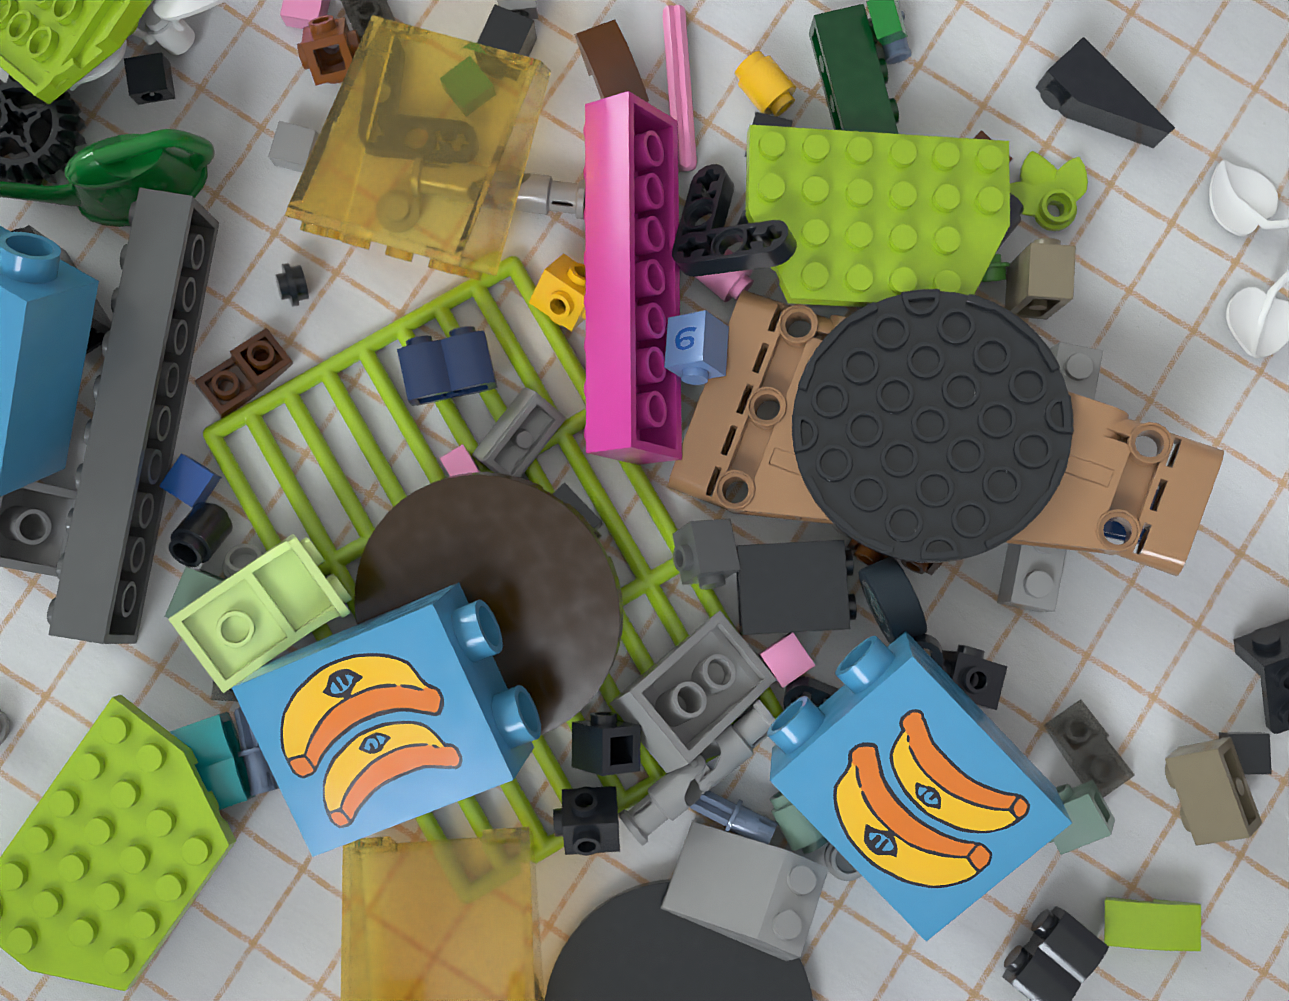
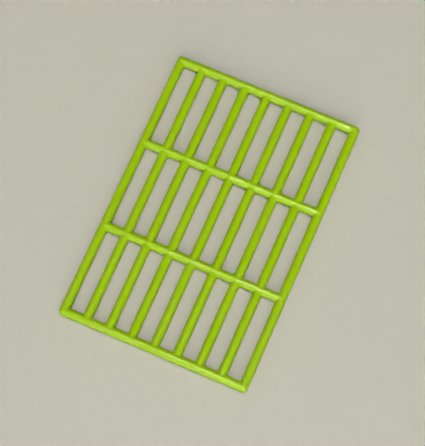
[203,256,784,903]

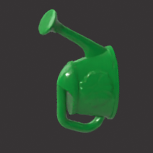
[0,129,215,227]

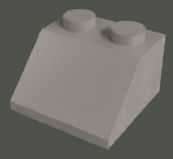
[0,482,77,577]

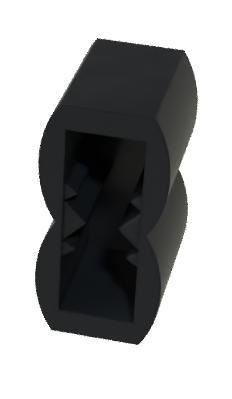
[1002,906,1109,1001]

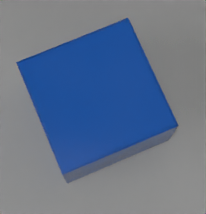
[159,453,222,508]

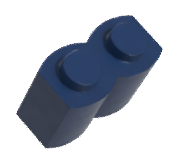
[397,326,498,406]

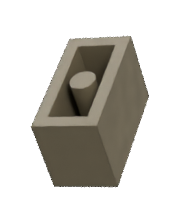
[1005,238,1076,320]
[1165,737,1262,846]

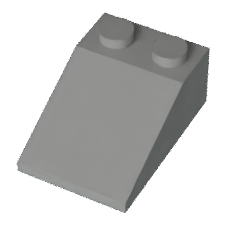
[610,611,777,773]
[661,822,829,961]

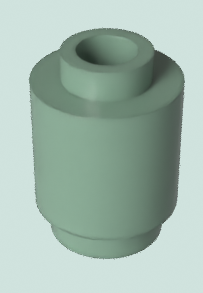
[770,791,828,854]

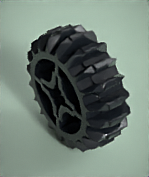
[0,75,87,185]

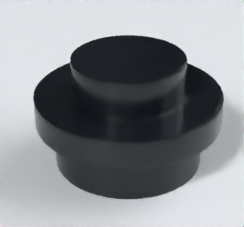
[275,263,309,307]

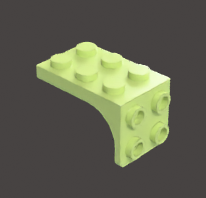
[168,534,352,693]

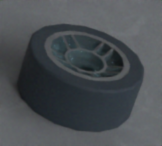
[858,557,927,644]

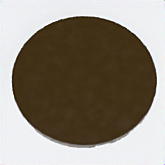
[354,472,623,735]

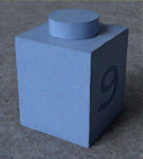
[664,310,729,385]

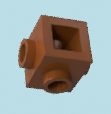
[297,15,364,86]

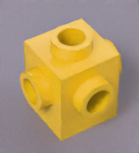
[529,253,586,332]

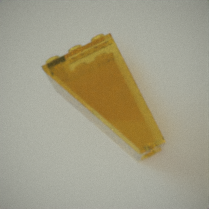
[285,15,551,281]
[340,827,545,1001]

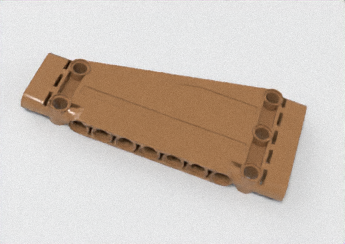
[668,290,1224,576]

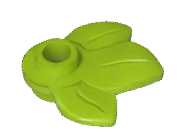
[1010,151,1088,231]

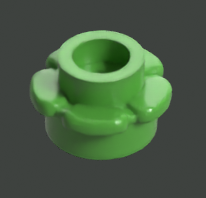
[981,254,1010,282]

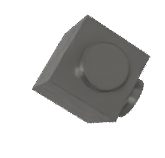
[672,518,741,590]

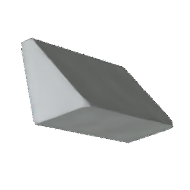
[472,387,566,477]

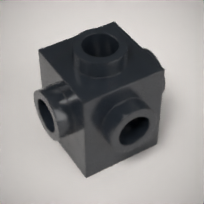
[942,645,1008,710]
[553,786,620,856]

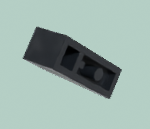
[1035,37,1175,149]

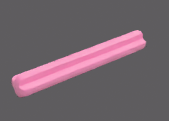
[662,5,697,172]

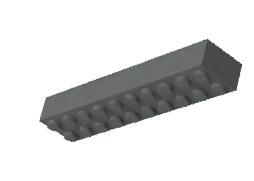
[47,188,219,644]

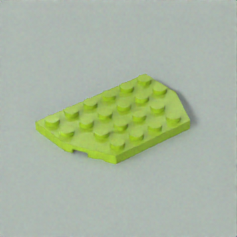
[0,0,152,104]
[745,125,1010,307]
[0,695,237,991]

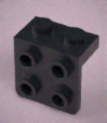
[1233,619,1289,734]

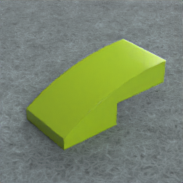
[1104,897,1201,951]

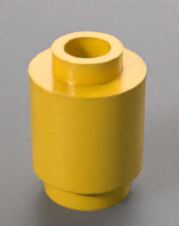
[734,50,796,117]

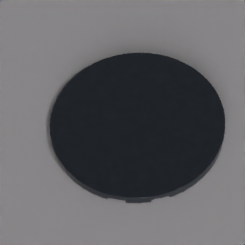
[792,289,1074,563]
[544,879,813,1001]

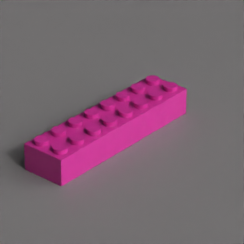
[583,91,682,465]

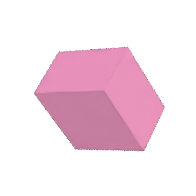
[280,0,330,29]
[440,445,480,476]
[758,632,816,688]

